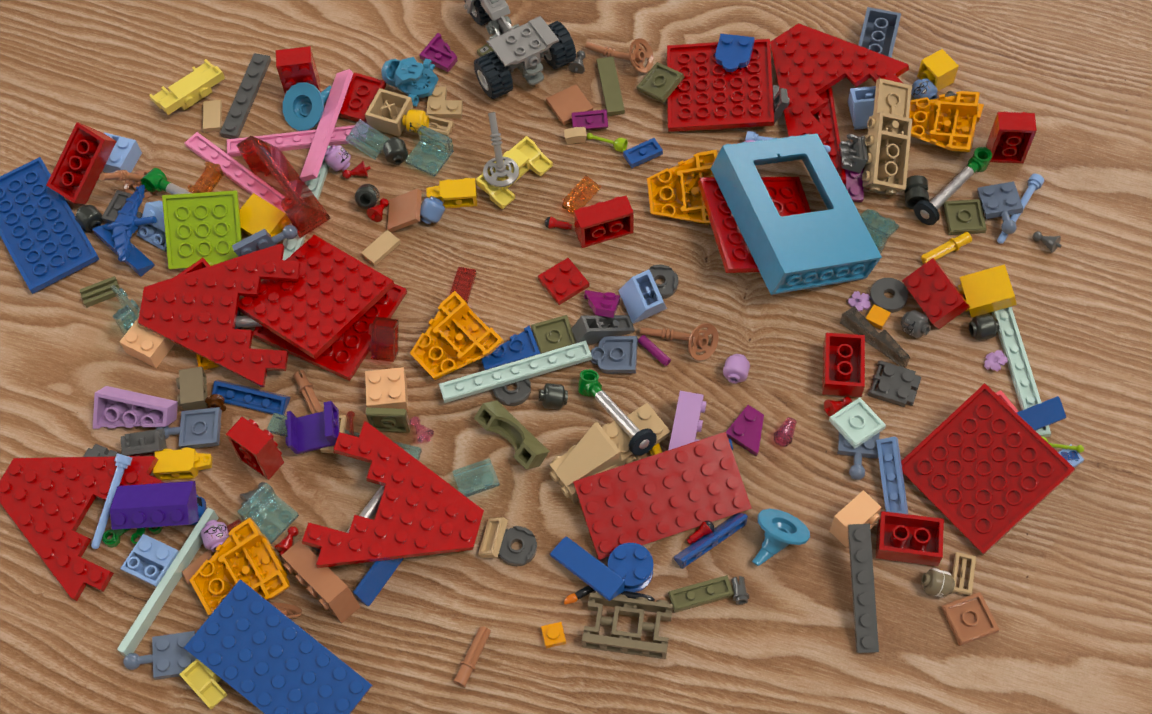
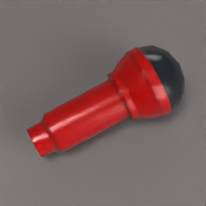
[544,216,572,230]
[687,521,714,544]

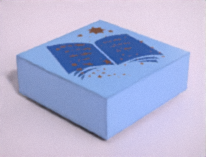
[1058,444,1084,468]

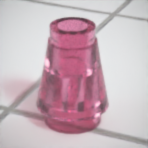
[774,417,797,447]

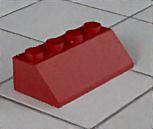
[46,122,117,204]

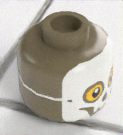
[921,568,955,598]

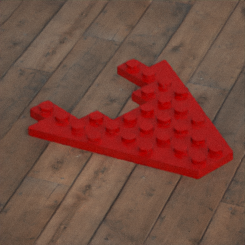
[770,23,909,143]
[138,244,301,387]
[302,421,484,568]
[0,456,165,601]

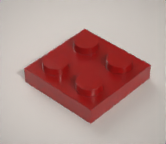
[538,258,590,305]

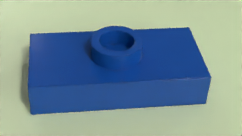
[623,138,663,168]

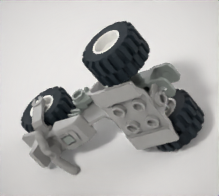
[464,0,576,100]

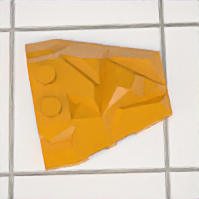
[909,91,980,152]
[647,150,718,224]
[410,291,504,380]
[189,518,290,615]

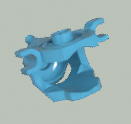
[381,57,439,107]

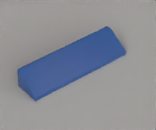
[92,223,155,277]
[212,380,290,416]
[1017,396,1066,431]
[673,513,748,569]
[550,536,625,601]
[353,558,404,606]

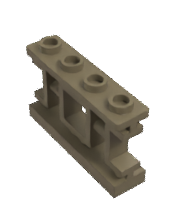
[582,592,673,659]

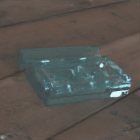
[345,119,390,160]
[452,458,500,497]

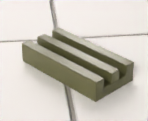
[79,276,122,308]

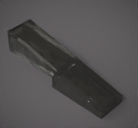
[840,306,910,368]

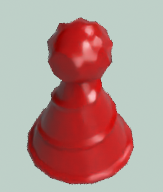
[342,161,371,179]
[367,198,389,222]
[824,397,852,417]
[274,526,299,556]

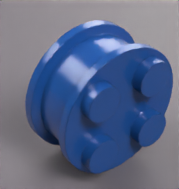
[608,543,653,592]

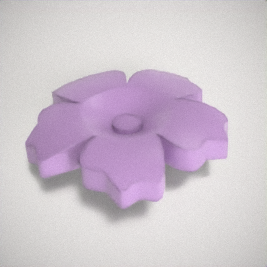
[848,291,871,312]
[984,350,1008,372]

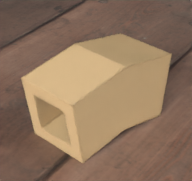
[564,127,587,145]

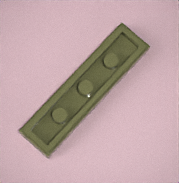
[596,57,625,116]

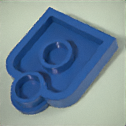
[715,34,755,72]

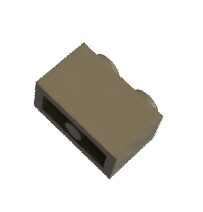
[176,367,208,411]

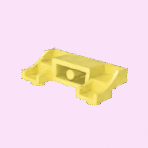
[149,59,225,115]
[476,136,553,209]
[179,659,227,709]

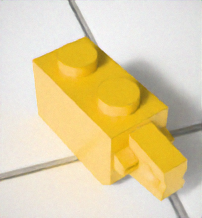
[426,178,478,209]
[153,447,213,481]

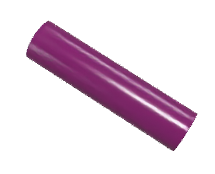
[638,335,671,366]

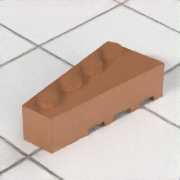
[281,540,360,624]

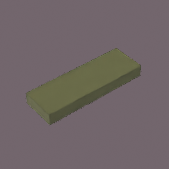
[668,575,734,613]

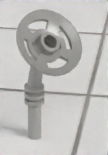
[483,112,519,187]

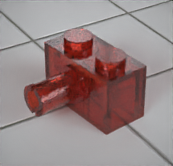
[368,317,399,362]

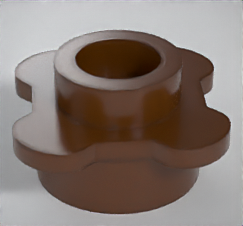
[205,394,226,411]

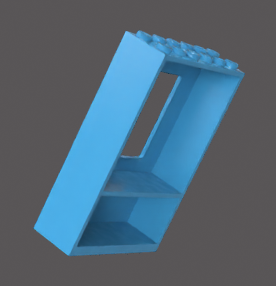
[711,134,882,295]

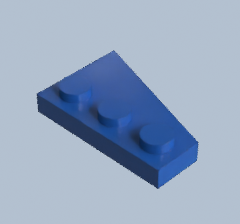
[481,325,540,370]

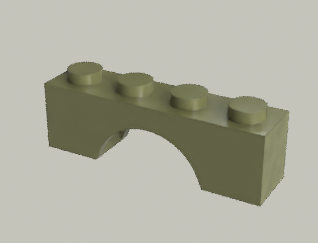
[474,400,550,470]

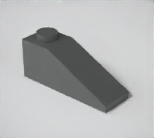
[571,315,635,344]

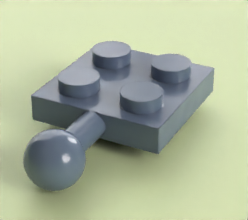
[977,181,1023,234]
[232,225,297,256]
[155,407,222,449]
[838,432,880,480]
[123,631,197,680]

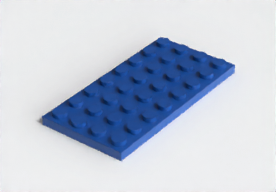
[0,157,100,294]
[184,580,373,714]

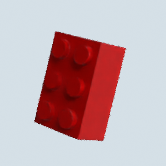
[276,46,321,94]
[986,111,1037,164]
[574,195,634,248]
[902,258,970,329]
[822,333,865,397]
[226,416,284,480]
[876,511,944,566]

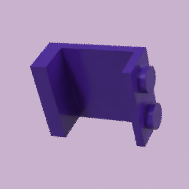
[285,401,340,454]

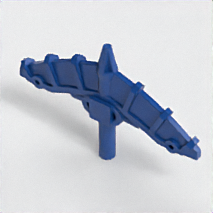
[104,185,157,262]

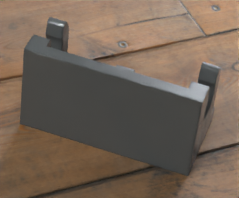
[839,134,868,173]
[121,428,167,456]

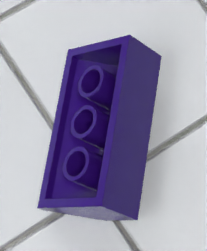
[110,481,199,530]

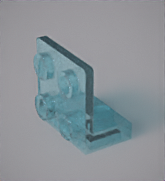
[405,125,454,176]
[860,209,899,254]
[111,285,140,335]
[237,483,299,544]

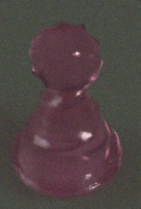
[410,416,434,443]

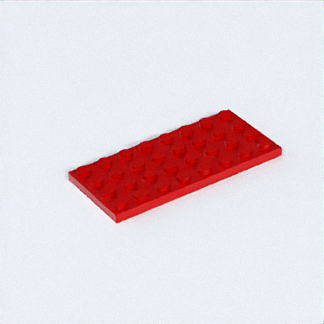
[573,432,752,560]

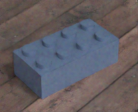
[858,7,901,58]

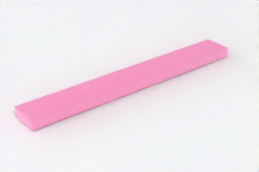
[300,69,353,182]
[227,124,368,157]
[185,132,296,216]

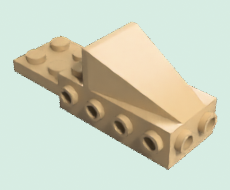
[862,78,912,195]
[549,403,671,503]

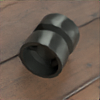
[904,175,929,210]

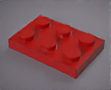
[338,72,386,124]

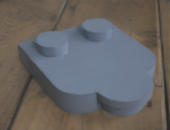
[590,336,638,374]

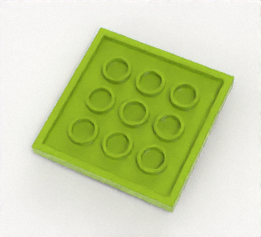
[162,190,242,269]

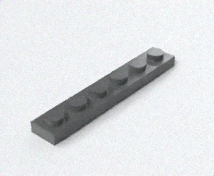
[220,53,271,139]
[848,524,879,653]

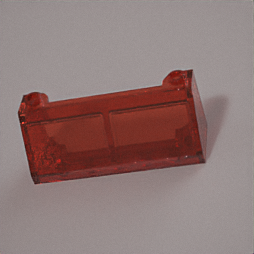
[236,136,331,238]

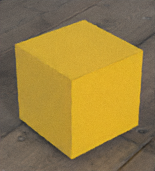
[917,49,959,91]

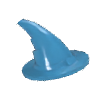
[283,82,332,131]
[752,509,810,566]

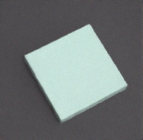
[829,398,886,449]

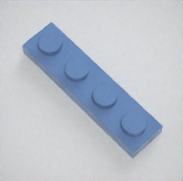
[876,436,908,514]

